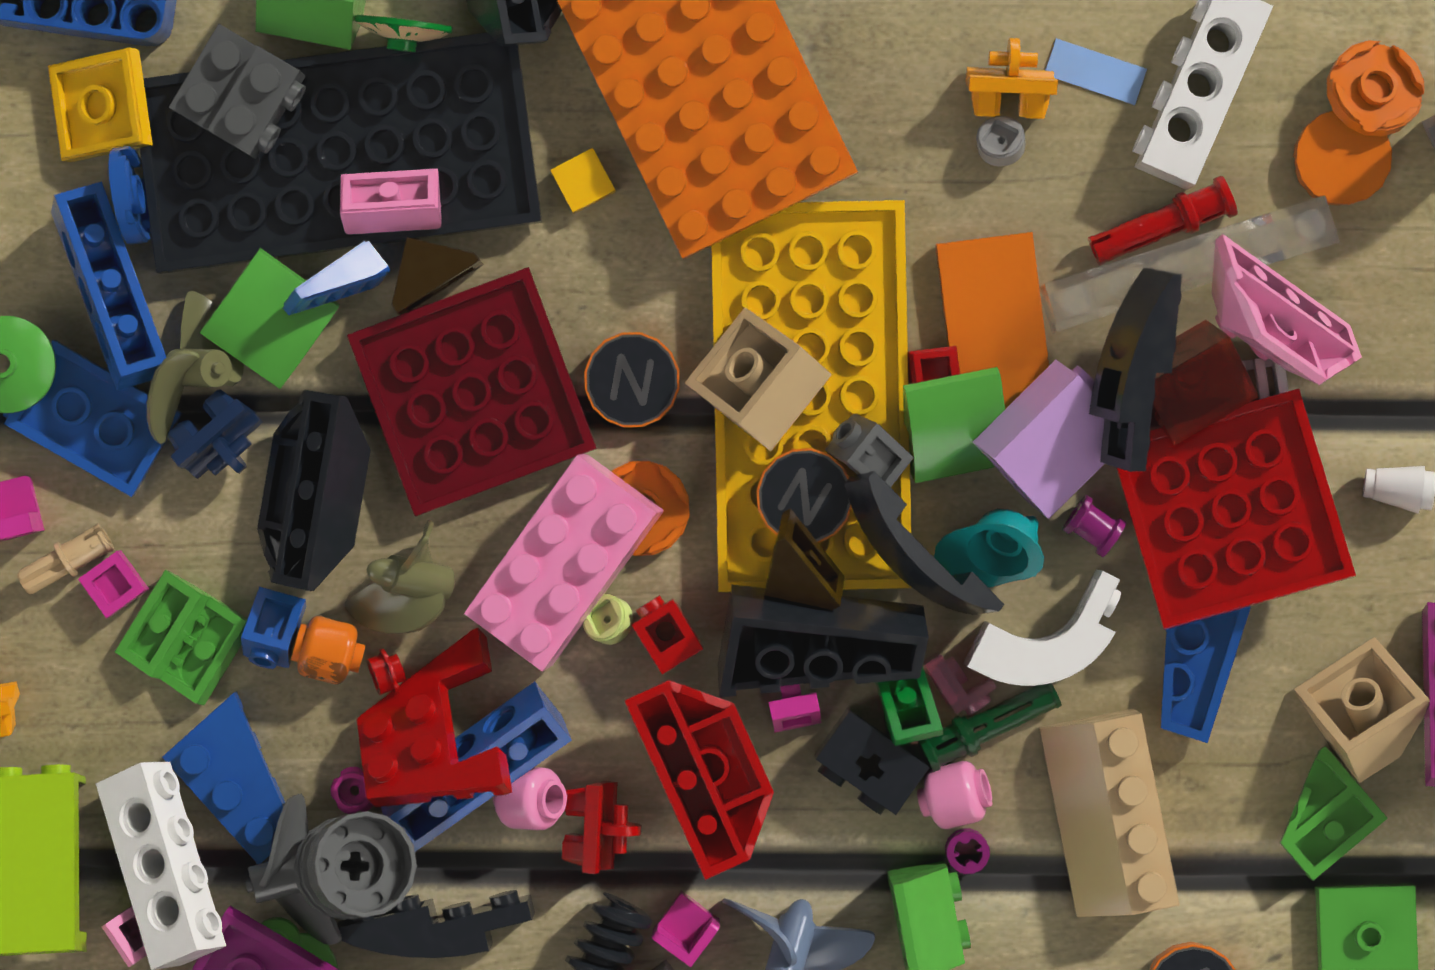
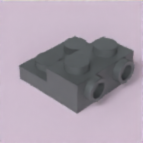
[169,24,306,159]

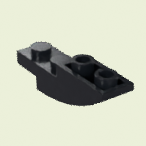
[1089,268,1182,472]
[337,890,535,958]

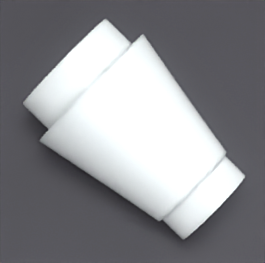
[1363,466,1435,513]

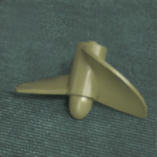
[147,291,244,444]
[345,520,455,634]

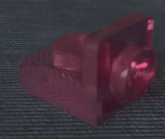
[923,652,997,715]

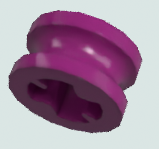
[945,828,990,874]

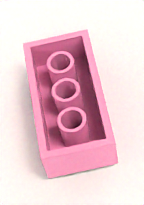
[464,453,664,672]

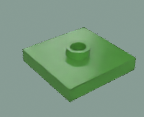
[1315,883,1418,970]

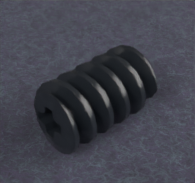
[565,892,652,970]

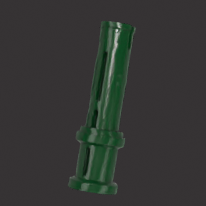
[917,683,1062,772]

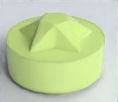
[583,594,633,645]

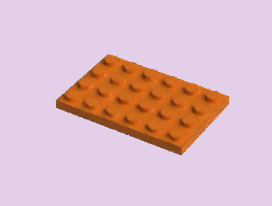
[557,0,858,259]

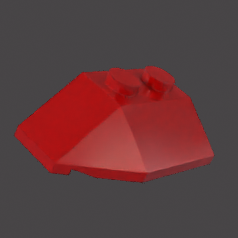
[624,680,774,880]

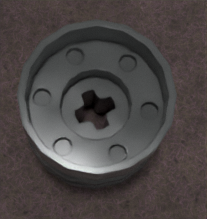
[294,811,417,920]

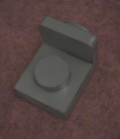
[825,414,914,488]

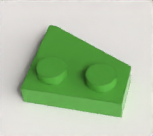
[1279,746,1388,881]

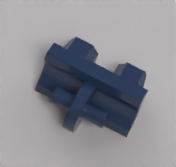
[168,389,263,479]

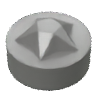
[976,116,1026,167]

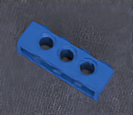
[51,181,167,391]
[381,681,572,852]

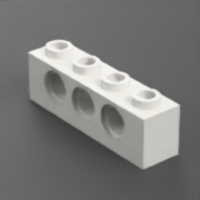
[1132,0,1273,190]
[96,762,226,970]

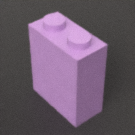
[973,360,1104,519]

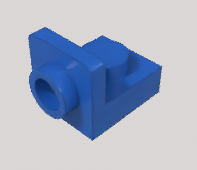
[241,586,306,669]

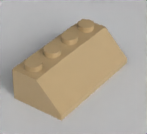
[1039,709,1180,917]

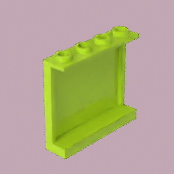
[0,764,87,956]

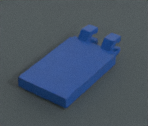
[2,340,183,497]

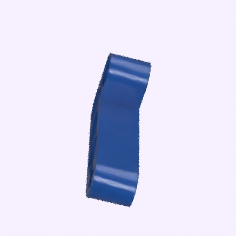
[0,0,177,47]

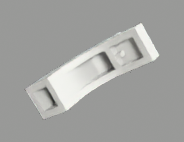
[963,569,1121,686]

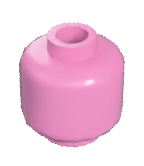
[917,761,993,829]
[493,767,567,830]

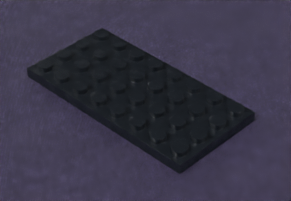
[140,32,542,274]

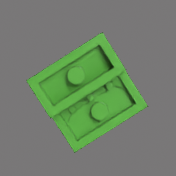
[200,248,340,389]
[903,367,1005,483]
[115,570,247,706]

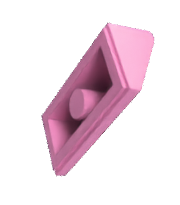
[340,168,442,234]

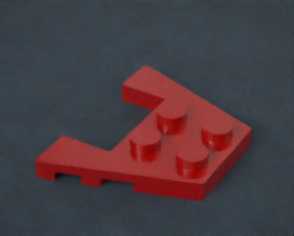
[356,628,512,807]

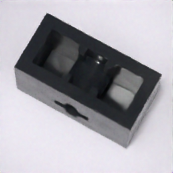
[814,708,929,815]

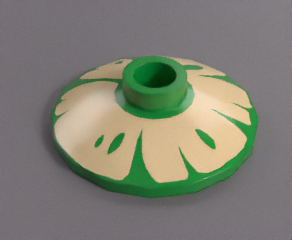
[355,15,453,52]

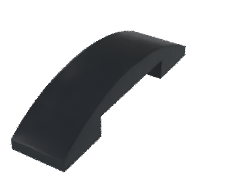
[844,471,1004,615]

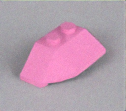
[1211,234,1362,385]

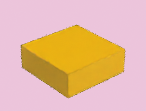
[550,148,616,214]

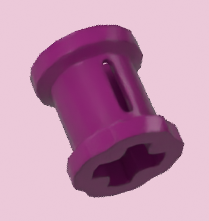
[1062,495,1127,557]

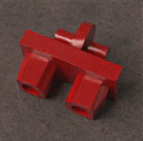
[562,781,642,874]

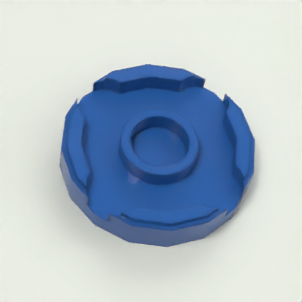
[108,146,151,245]

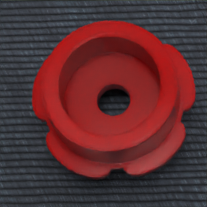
[367,649,406,695]

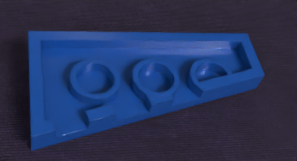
[1161,606,1251,743]

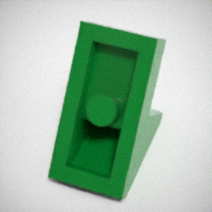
[875,666,943,746]

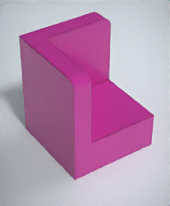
[0,476,45,542]
[652,891,720,968]

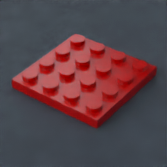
[1116,388,1356,630]

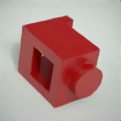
[632,595,704,675]

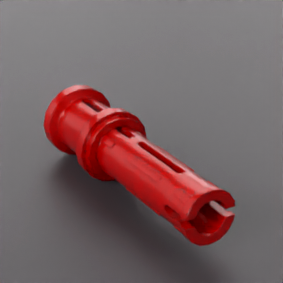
[1088,176,1238,266]

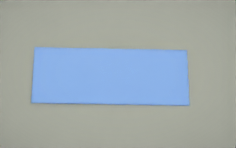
[1046,38,1147,105]

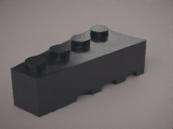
[717,585,929,698]

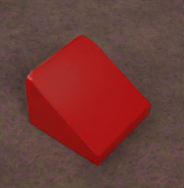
[908,346,960,384]

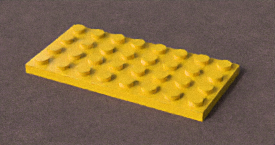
[711,200,912,592]

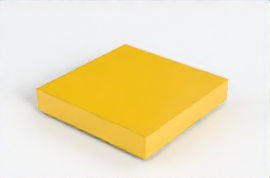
[48,47,153,162]

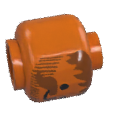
[290,616,365,685]

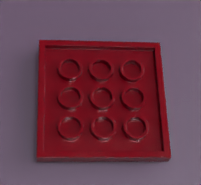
[347,267,597,517]

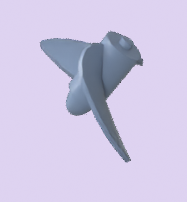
[722,898,875,970]

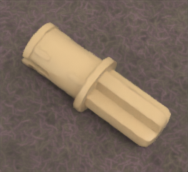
[17,523,115,594]

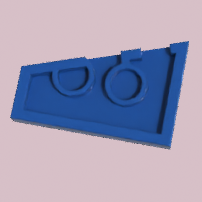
[162,691,285,864]

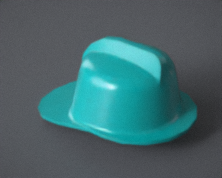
[934,508,1044,588]

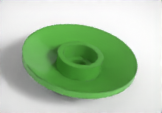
[0,316,56,413]

